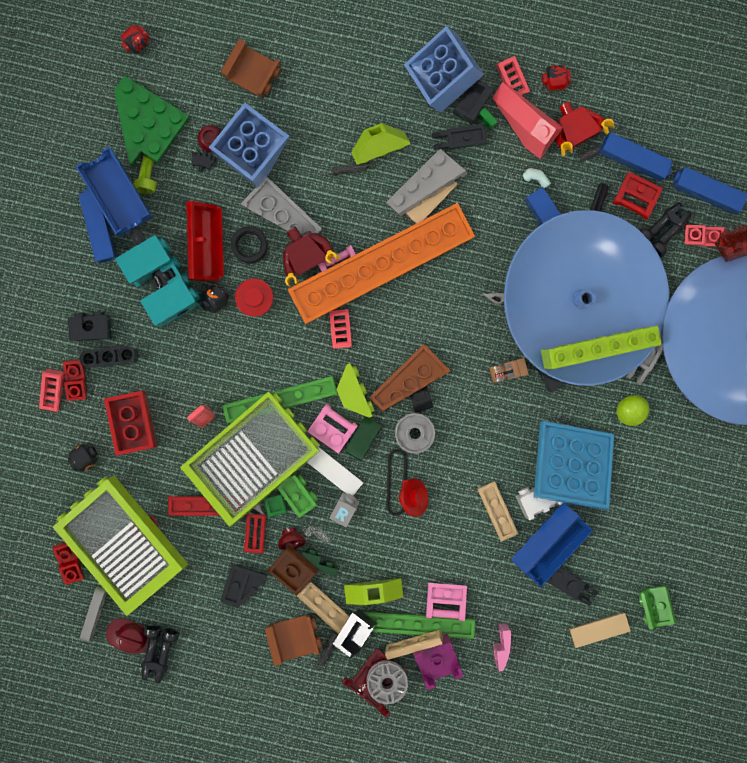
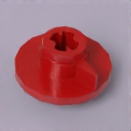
[235,278,273,317]
[399,478,428,517]

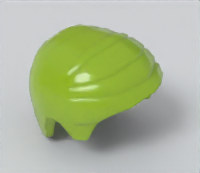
[616,395,650,426]

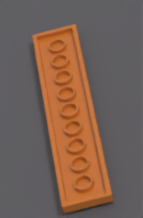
[288,203,475,325]

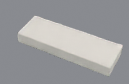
[307,447,363,495]

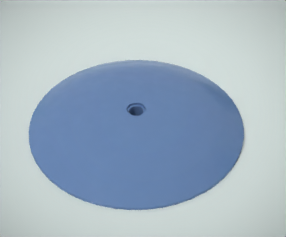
[504,210,669,386]
[662,253,747,425]

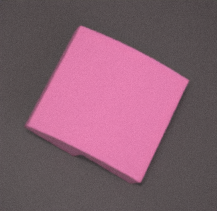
[493,623,511,671]

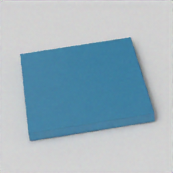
[534,421,614,510]

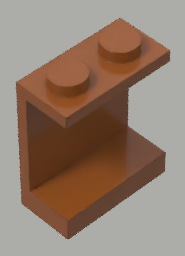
[221,38,282,99]
[265,613,323,666]

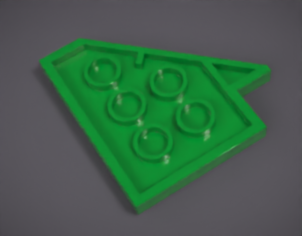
[114,76,189,166]

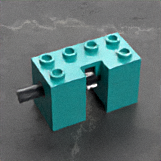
[115,227,200,328]

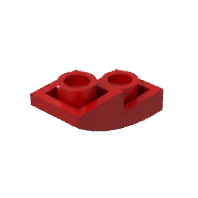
[63,359,87,401]
[53,542,84,585]

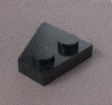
[220,564,268,607]

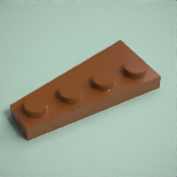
[369,344,451,411]

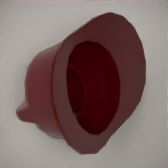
[106,618,148,654]

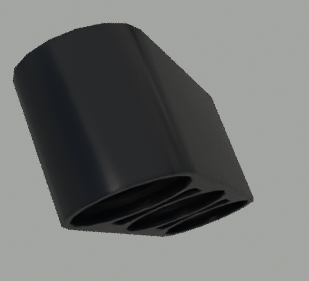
[79,346,139,368]

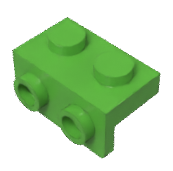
[278,473,319,518]
[639,585,676,630]

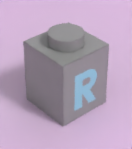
[329,493,360,527]

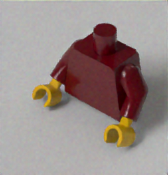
[283,226,340,288]

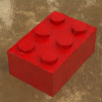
[104,391,158,456]

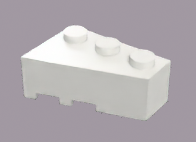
[515,487,563,520]

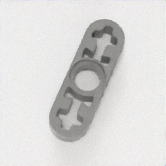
[80,586,107,642]

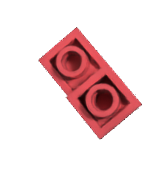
[685,225,724,247]

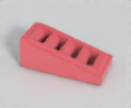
[495,56,530,95]
[329,309,352,349]
[39,369,65,412]
[187,405,216,428]

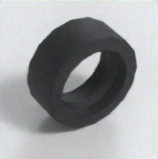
[231,226,268,264]

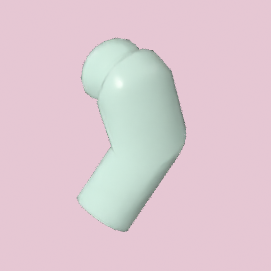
[523,168,551,189]

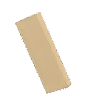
[405,181,457,224]
[477,481,518,542]
[297,581,350,634]
[569,612,631,648]
[385,630,443,660]

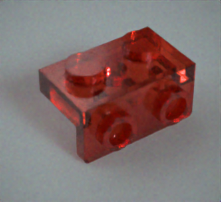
[714,225,747,262]

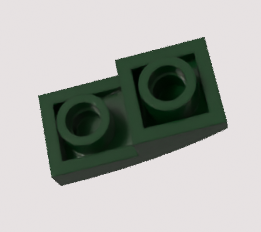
[345,416,382,462]
[302,548,338,577]

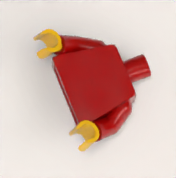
[554,101,615,156]

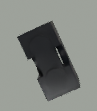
[68,312,112,341]

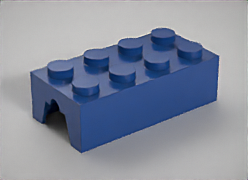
[75,147,153,237]
[511,503,593,587]

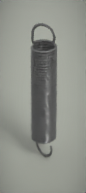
[573,144,602,162]
[325,163,374,176]
[315,630,339,671]

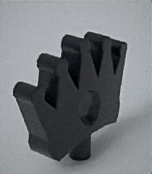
[191,150,217,172]

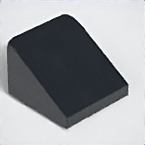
[410,386,433,413]

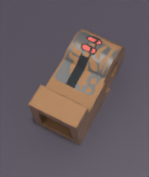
[489,358,529,383]

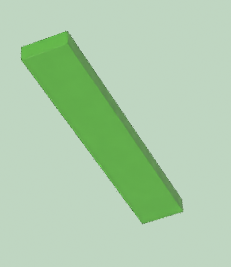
[222,376,338,424]
[362,611,476,639]

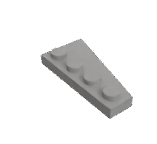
[386,149,467,217]
[241,177,322,235]

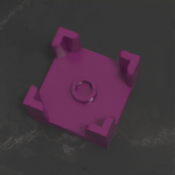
[413,633,464,690]

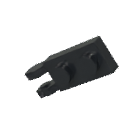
[432,124,487,150]
[547,568,598,606]

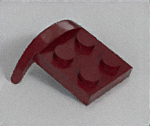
[342,647,407,717]

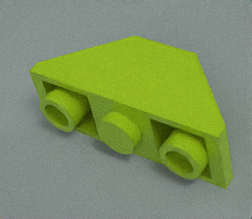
[351,123,410,165]
[336,363,375,418]
[344,578,403,605]

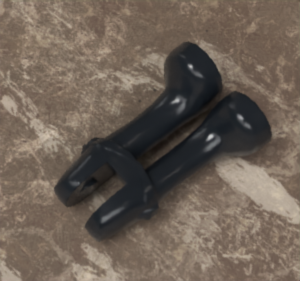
[639,202,692,258]
[141,625,180,683]

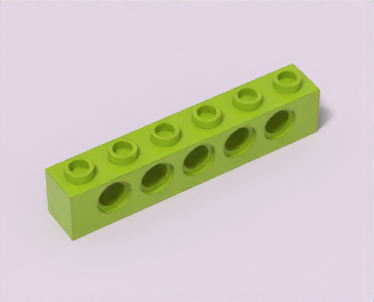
[541,326,662,369]

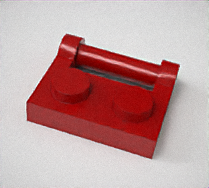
[612,172,663,220]

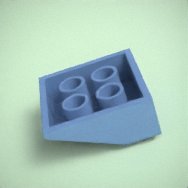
[404,26,484,112]
[209,103,290,188]

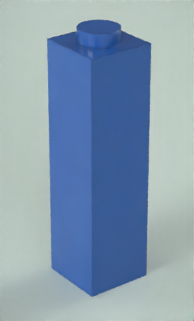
[598,132,672,181]
[673,167,747,215]
[524,187,561,225]
[78,189,117,263]

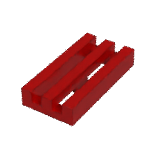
[244,513,266,553]

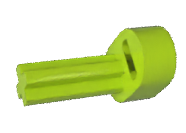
[134,155,157,194]

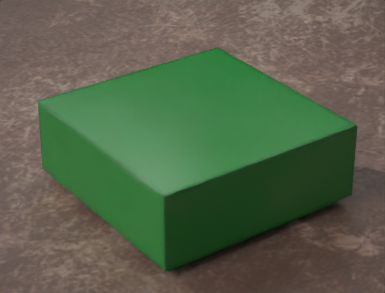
[478,108,498,130]
[264,494,287,517]

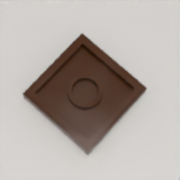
[267,545,319,596]

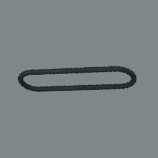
[386,449,407,516]

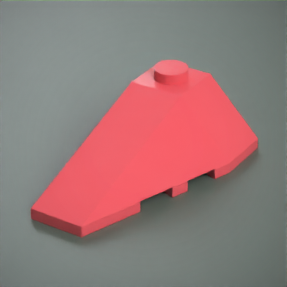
[492,82,563,159]

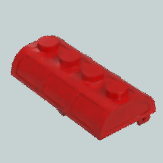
[186,201,224,282]

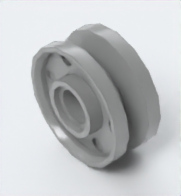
[395,413,435,454]
[366,660,408,704]

